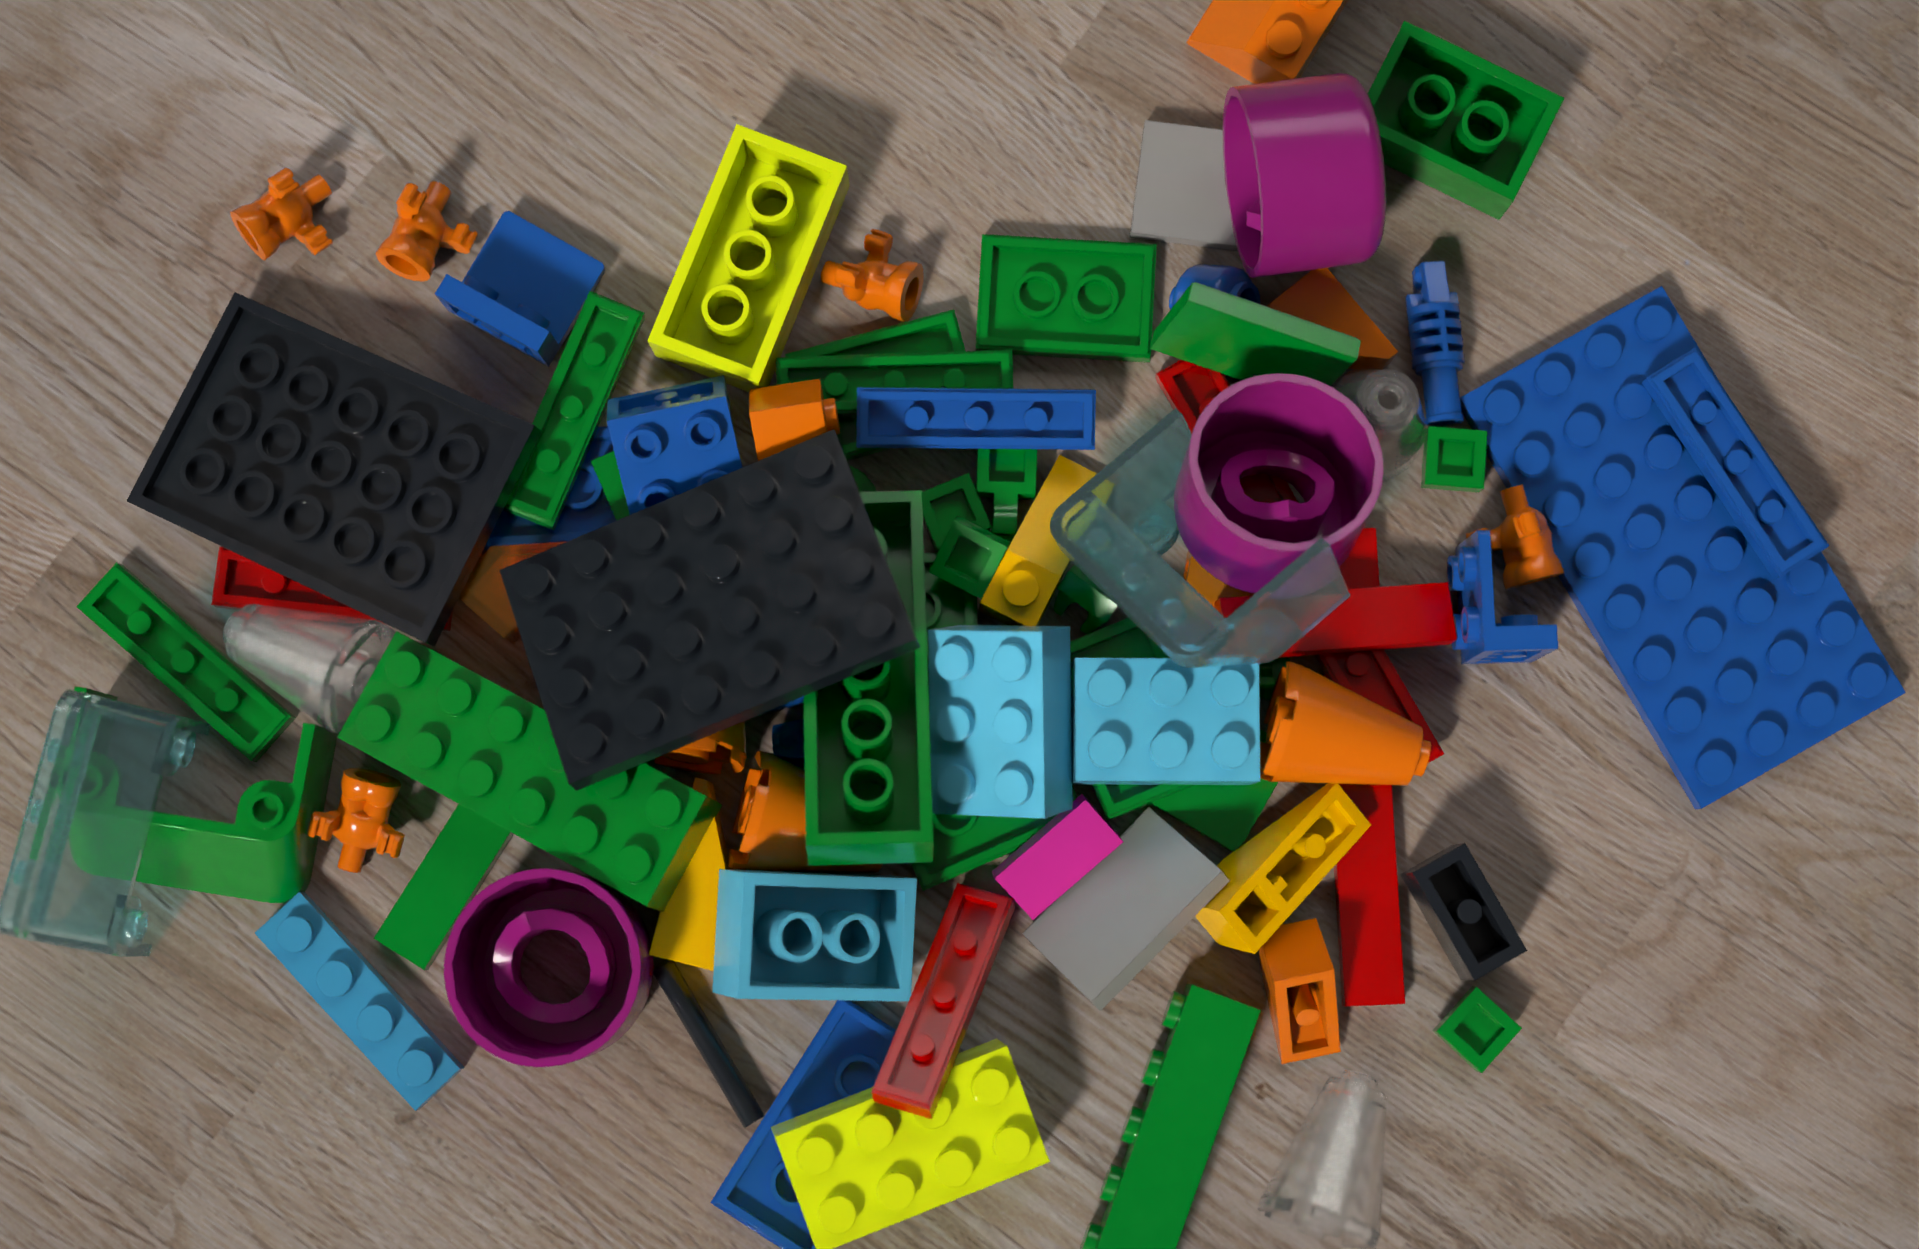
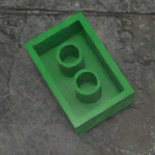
[1368,20,1564,220]

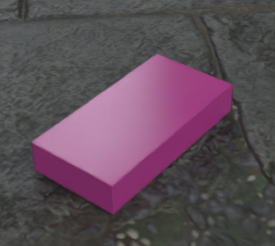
[992,794,1123,920]

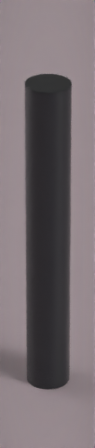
[653,960,765,1128]

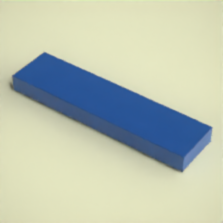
[1641,347,1829,580]
[857,387,1096,450]

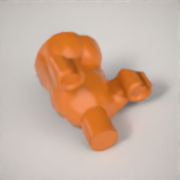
[230,168,333,260]
[376,181,478,282]
[821,229,924,322]
[1466,485,1564,590]
[307,768,405,873]

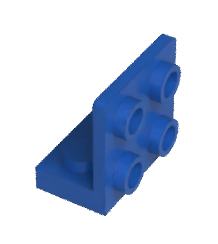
[435,211,605,367]
[606,375,743,515]
[1447,530,1558,664]

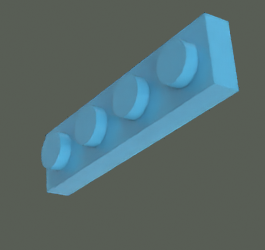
[255,892,465,1111]

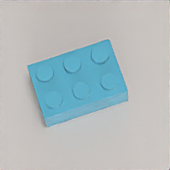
[928,625,1073,819]
[1071,658,1260,785]
[712,869,917,1001]

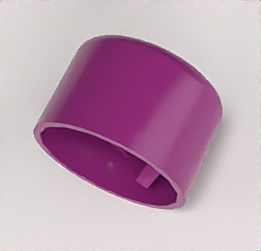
[1223,73,1386,278]
[1174,373,1384,595]
[444,869,654,1067]

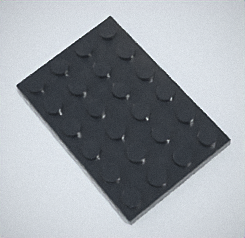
[127,292,542,647]
[499,429,921,791]

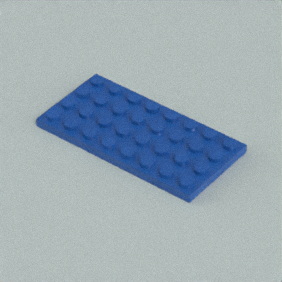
[1460,286,1906,810]

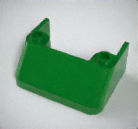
[56,686,338,904]

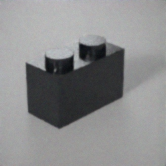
[1400,843,1528,981]

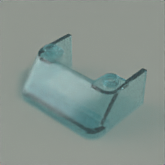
[1050,408,1351,668]
[0,689,211,957]

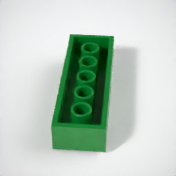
[804,490,933,866]
[337,631,722,911]

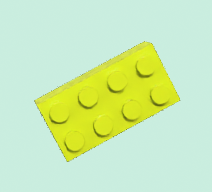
[647,124,850,392]
[771,1038,1050,1249]

